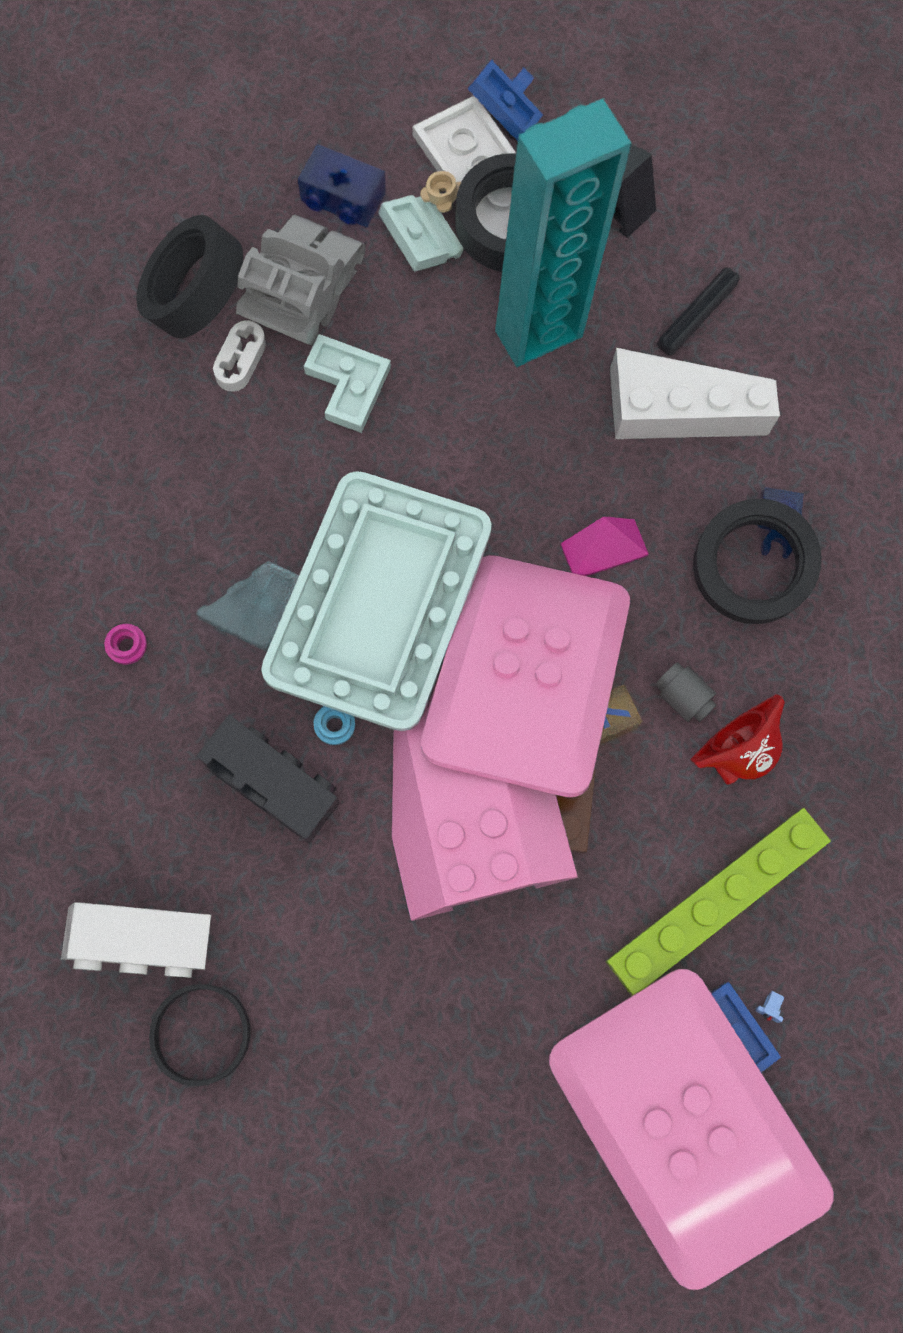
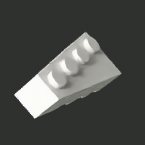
[610,348,780,439]

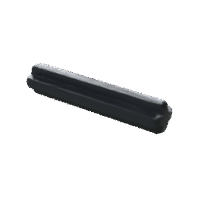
[657,267,740,355]

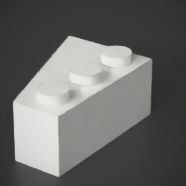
[61,902,211,978]

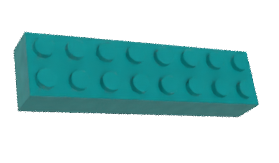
[495,98,631,368]

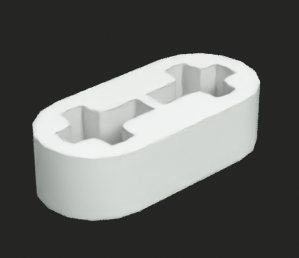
[213,320,266,392]

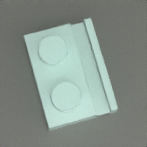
[378,195,464,272]

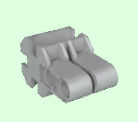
[236,215,365,346]

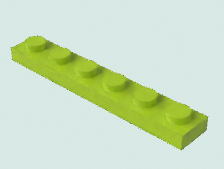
[606,808,831,996]

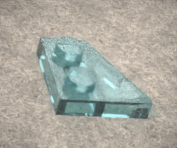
[196,561,299,652]

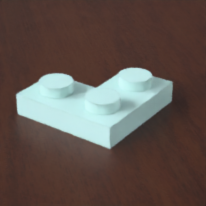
[304,334,391,433]

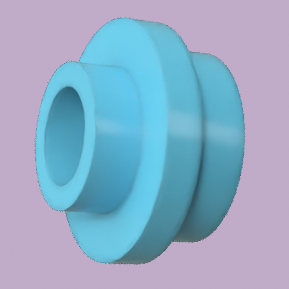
[314,706,355,745]

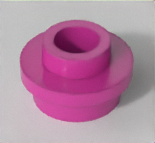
[104,624,147,665]

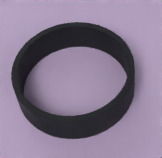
[149,984,251,1086]

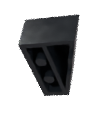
[565,112,656,238]
[196,714,340,844]

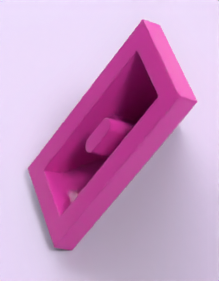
[561,517,649,576]

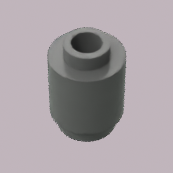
[655,662,717,722]

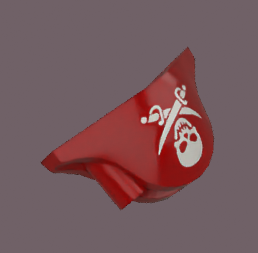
[690,694,785,785]

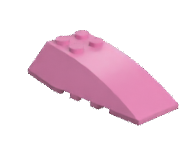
[392,670,578,921]

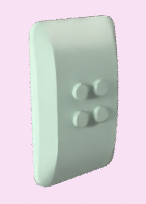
[261,471,491,731]

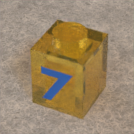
[599,684,643,746]

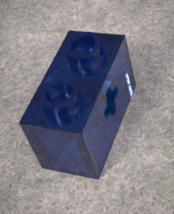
[298,144,386,228]

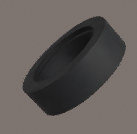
[455,153,516,272]
[136,215,243,338]
[693,499,822,624]

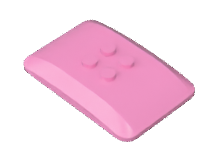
[421,555,630,797]
[549,969,833,1290]

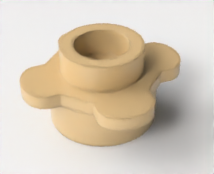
[420,171,461,213]

